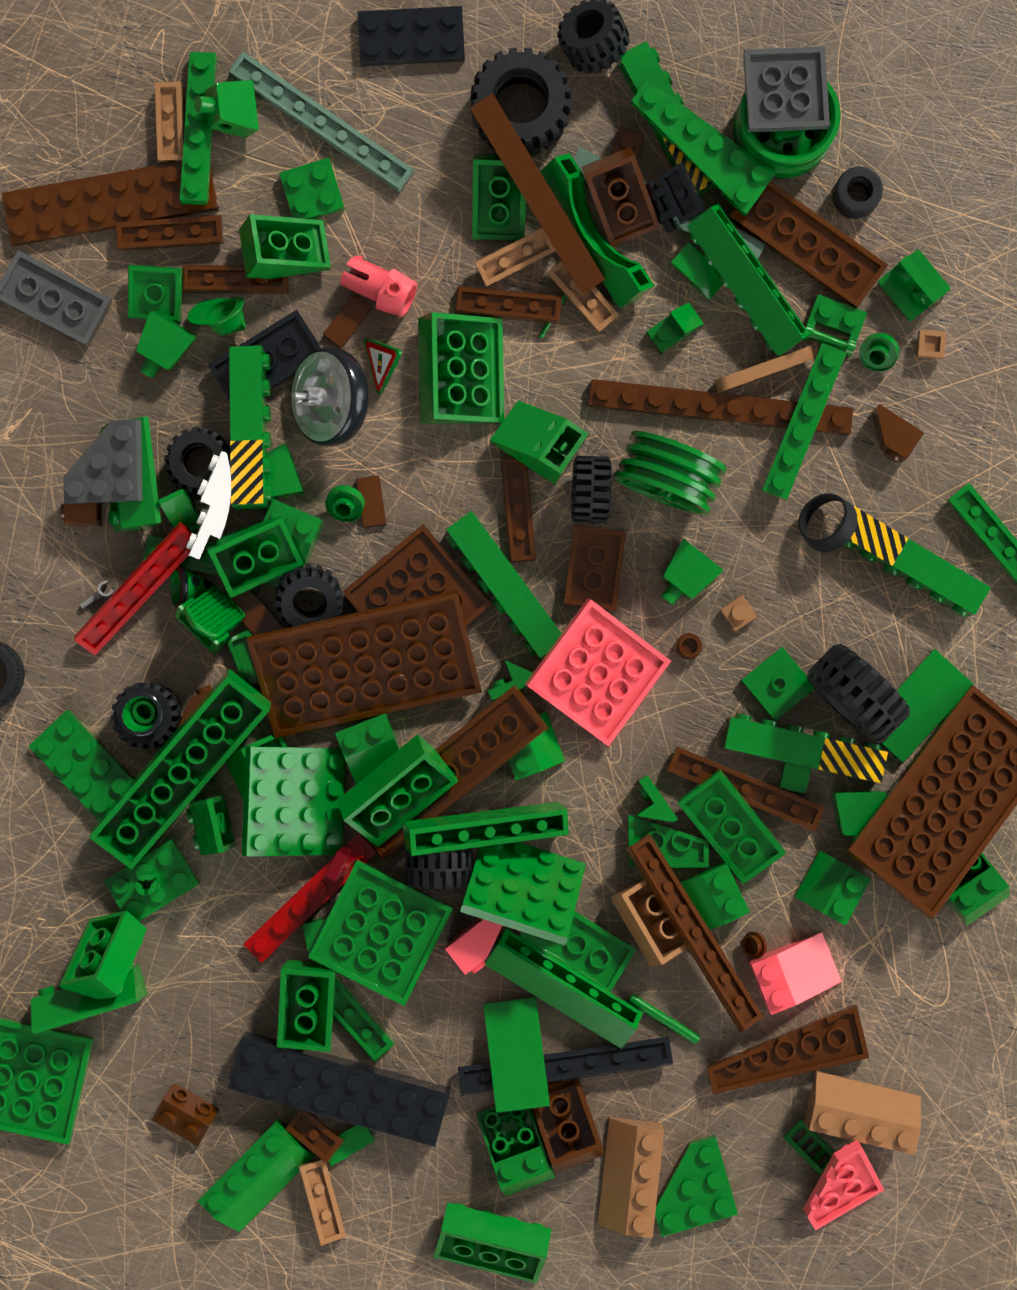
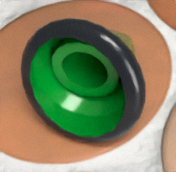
[170,565,215,609]
[118,691,164,737]

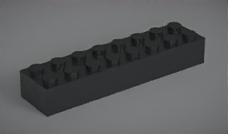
[227,1031,451,1147]

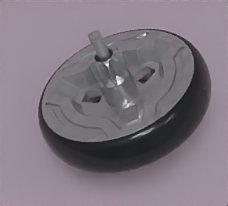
[291,347,369,447]

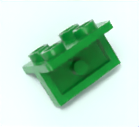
[878,249,951,322]

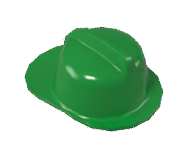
[187,297,246,336]

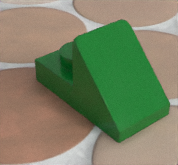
[646,303,704,354]
[488,660,533,700]
[635,774,678,822]

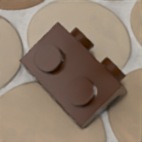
[152,1083,219,1146]

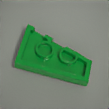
[628,814,709,868]

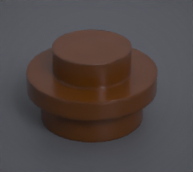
[675,633,702,660]
[741,931,767,958]

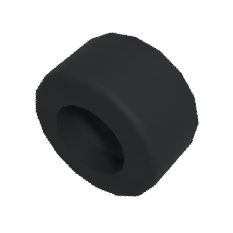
[832,166,883,219]

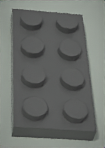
[0,250,113,347]

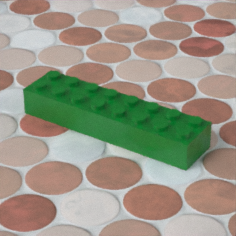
[89,669,271,870]

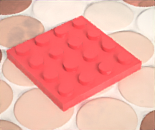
[525,598,671,747]

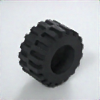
[557,0,630,74]
[164,427,231,497]
[571,455,612,524]
[276,563,343,627]
[111,682,183,749]
[405,849,473,889]

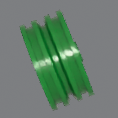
[733,81,841,179]
[613,431,727,515]

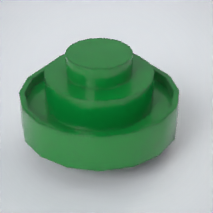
[859,333,899,372]
[325,485,365,522]

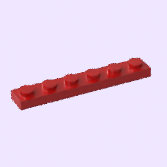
[74,522,195,656]
[244,833,377,963]

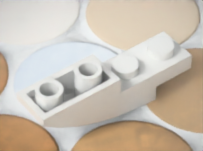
[186,451,231,559]

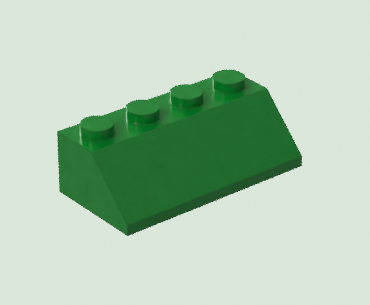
[99,417,161,533]
[337,734,458,847]
[31,964,148,1035]
[198,1117,315,1232]
[433,1202,552,1284]

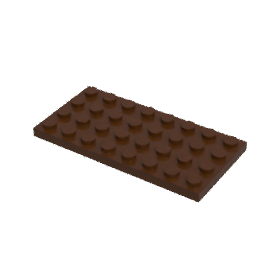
[247,590,482,738]
[846,685,1017,919]

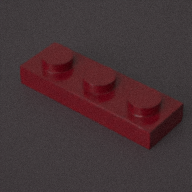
[326,845,355,881]

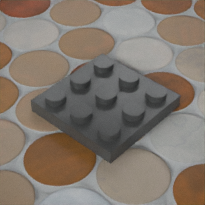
[743,46,830,132]

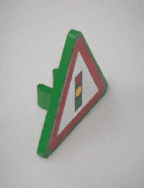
[364,338,402,394]

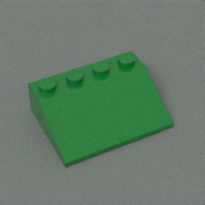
[418,312,505,425]

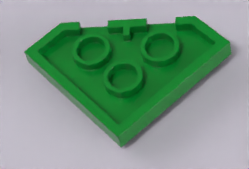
[655,1135,738,1237]

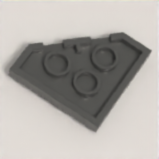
[63,419,143,504]

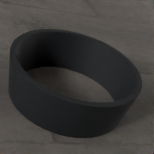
[798,493,857,552]

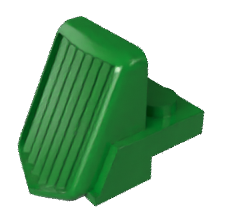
[175,586,246,656]

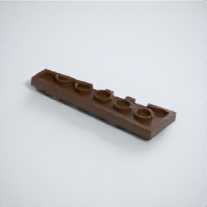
[706,1005,869,1095]

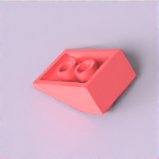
[445,918,502,975]
[748,932,842,1015]

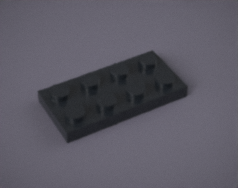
[358,6,465,67]
[208,310,321,400]

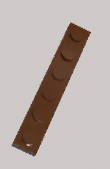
[666,746,825,832]

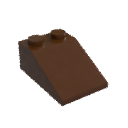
[581,147,660,247]
[533,1079,605,1173]

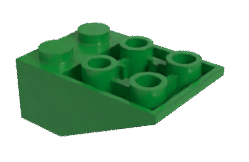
[489,400,589,485]
[947,853,1010,926]
[476,1106,556,1196]

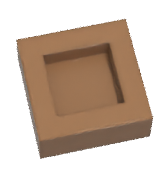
[916,329,946,360]
[720,595,757,632]

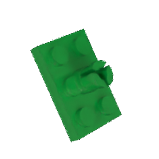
[103,839,201,921]

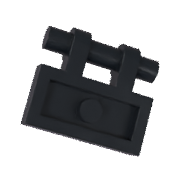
[645,163,706,233]

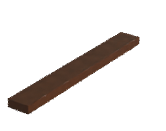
[470,93,605,294]
[626,834,763,1032]

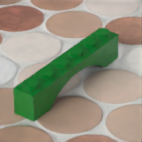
[540,153,654,308]

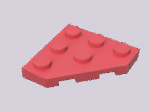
[803,1140,884,1231]

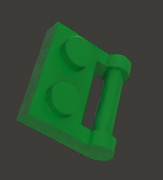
[803,294,867,357]

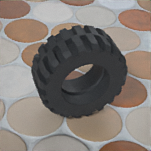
[470,47,571,156]
[807,644,910,744]

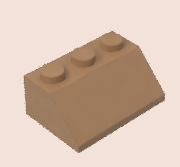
[610,878,687,966]

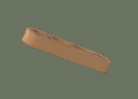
[714,346,814,393]

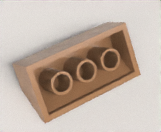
[804,1071,921,1155]
[597,1117,664,1238]

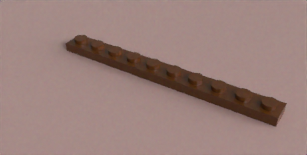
[588,379,853,435]

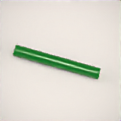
[627,993,700,1045]

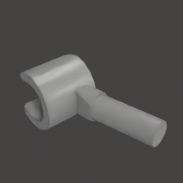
[80,581,114,609]

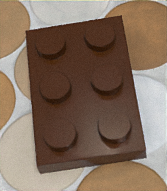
[563,525,626,611]

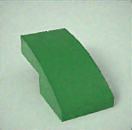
[670,242,723,301]

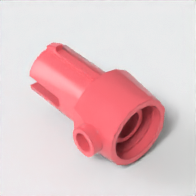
[340,256,418,318]

